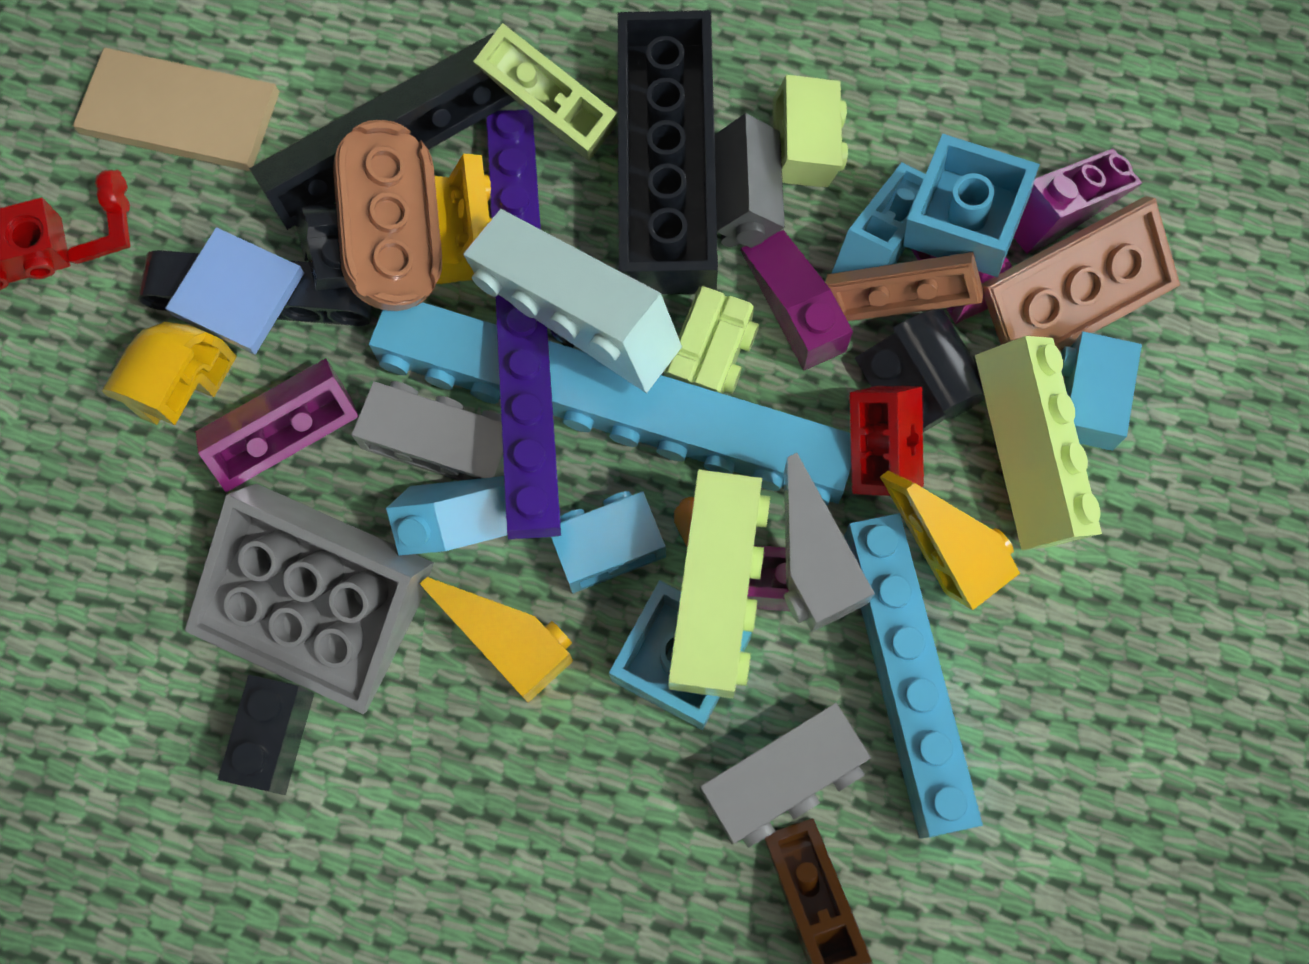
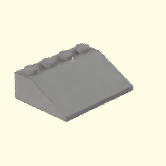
[185,483,434,714]

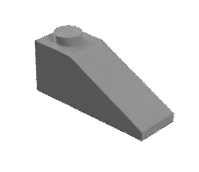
[784,453,875,632]

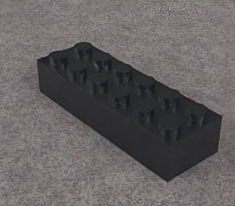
[618,10,718,294]

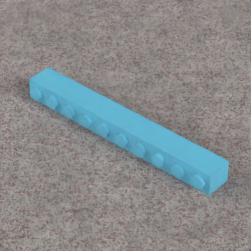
[369,302,851,506]

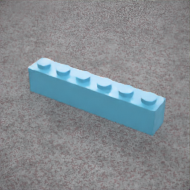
[843,513,983,839]

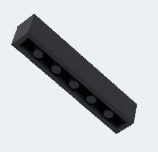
[249,33,516,230]

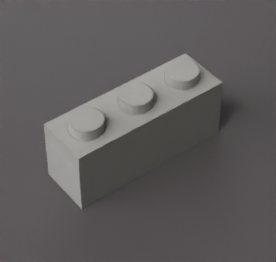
[351,381,504,481]
[699,702,871,848]

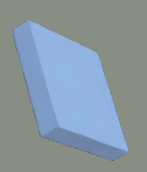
[165,227,304,355]

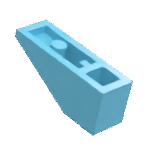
[831,162,925,274]
[386,476,561,556]

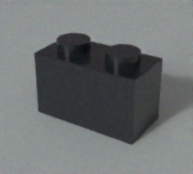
[217,675,314,795]

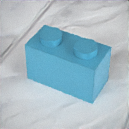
[1061,331,1142,451]
[551,491,666,593]

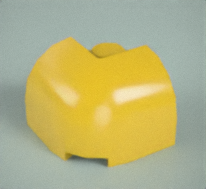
[102,322,236,425]

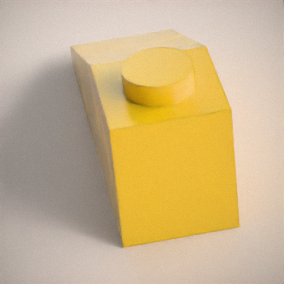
[880,471,1020,610]
[420,577,573,703]

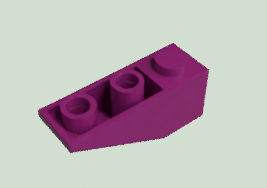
[1013,148,1142,254]

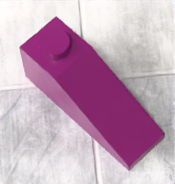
[741,230,853,371]

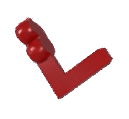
[68,169,131,264]

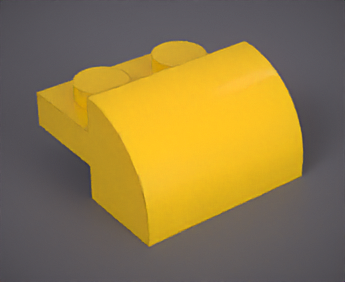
[435,153,492,284]

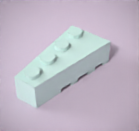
[463,209,682,394]

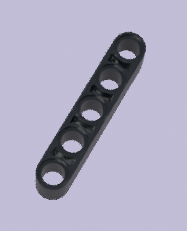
[138,250,373,326]

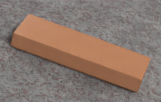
[825,252,983,321]

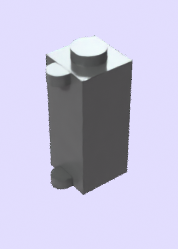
[715,113,785,248]

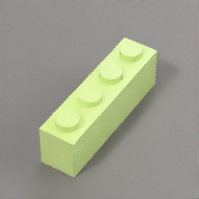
[975,336,1102,550]
[669,470,770,698]

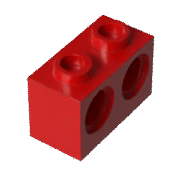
[0,197,71,290]

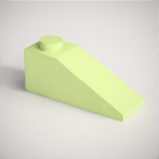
[473,23,617,161]

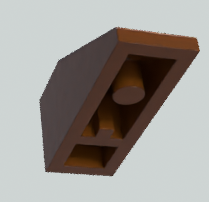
[764,818,873,964]

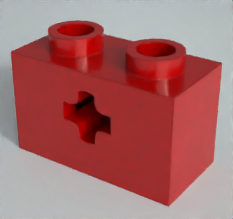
[850,386,924,496]

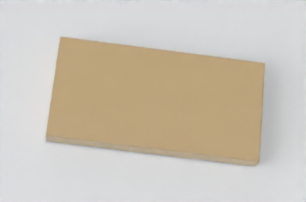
[73,47,280,172]

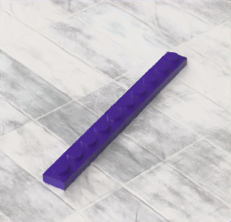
[487,109,561,540]

